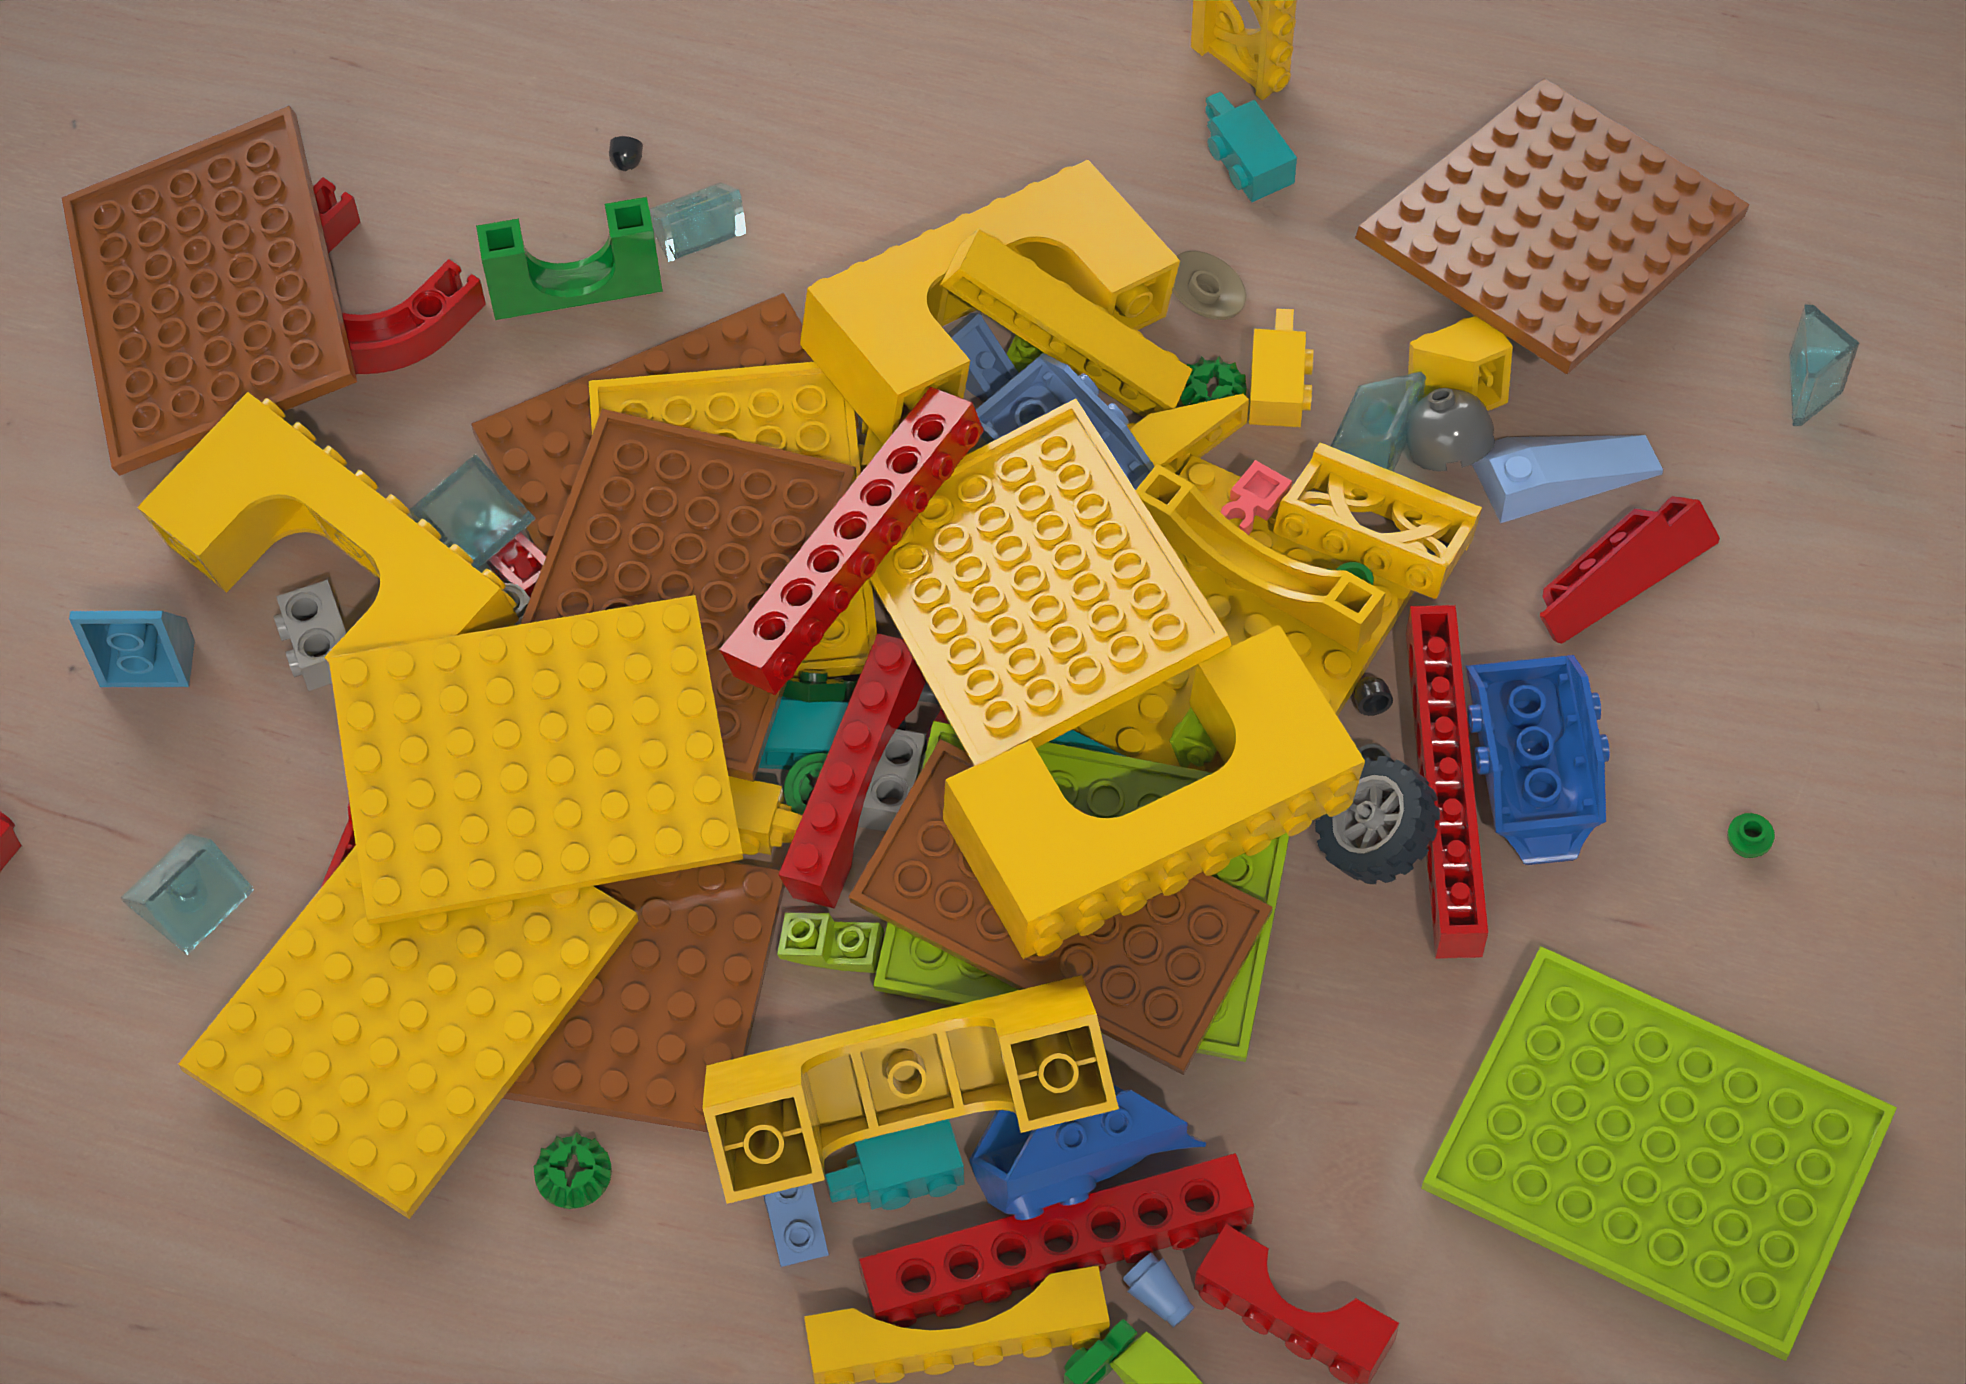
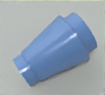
[1123,1253,1195,1328]

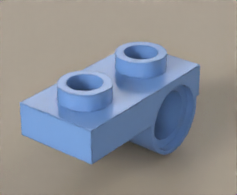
[763,1183,829,1267]

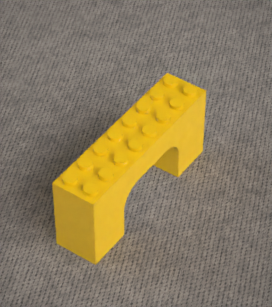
[800,160,1180,444]
[137,392,519,665]
[943,624,1365,959]
[703,975,1119,1204]

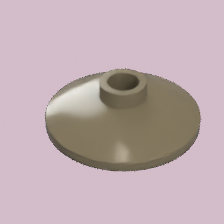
[1172,251,1246,320]

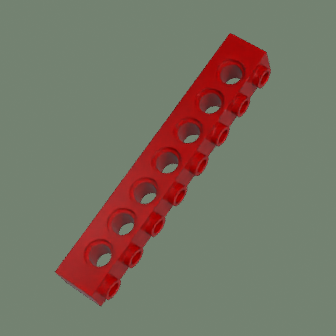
[720,387,984,695]
[1406,605,1488,959]
[859,1153,1254,1328]

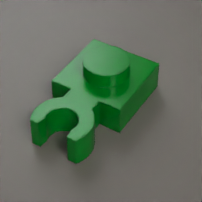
[1064,1319,1138,1384]

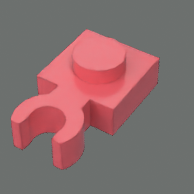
[1221,460,1292,535]

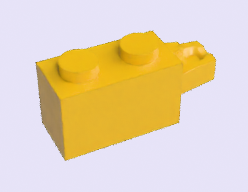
[1249,309,1314,427]
[729,776,803,855]

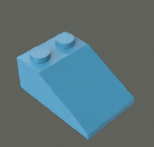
[69,611,195,687]

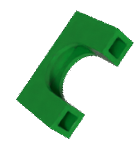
[476,197,663,320]

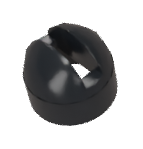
[609,136,643,171]
[1354,676,1393,716]

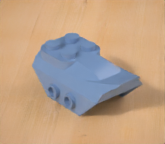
[976,353,1155,490]

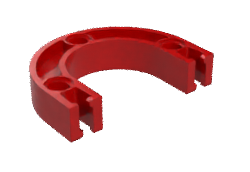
[313,177,486,374]

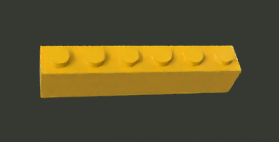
[941,228,1192,418]

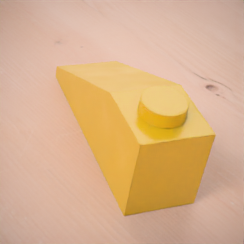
[1127,394,1249,475]

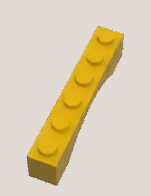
[1135,464,1385,653]
[804,1266,1110,1384]

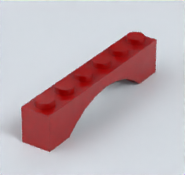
[778,633,926,909]

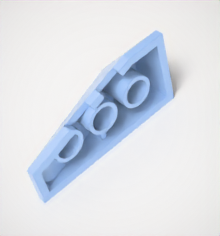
[1472,435,1663,523]

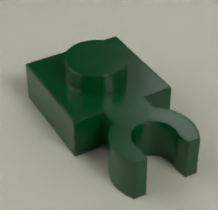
[782,670,858,703]

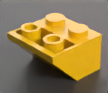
[1407,316,1513,411]

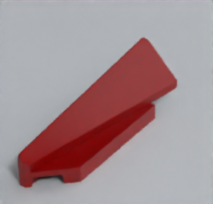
[1540,496,1720,644]

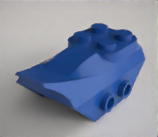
[1466,655,1610,865]
[969,1084,1206,1220]

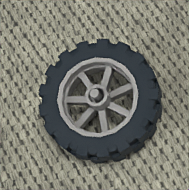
[1315,756,1440,884]

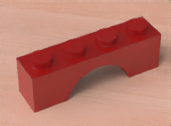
[1194,1224,1400,1384]

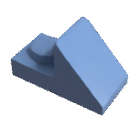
[947,313,1019,402]

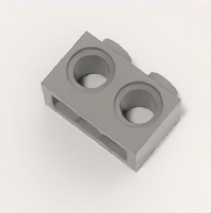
[273,580,346,691]
[858,729,927,831]

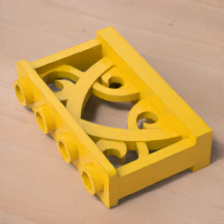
[1191,0,1297,100]
[1273,442,1482,599]

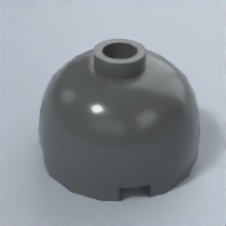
[1406,388,1495,471]

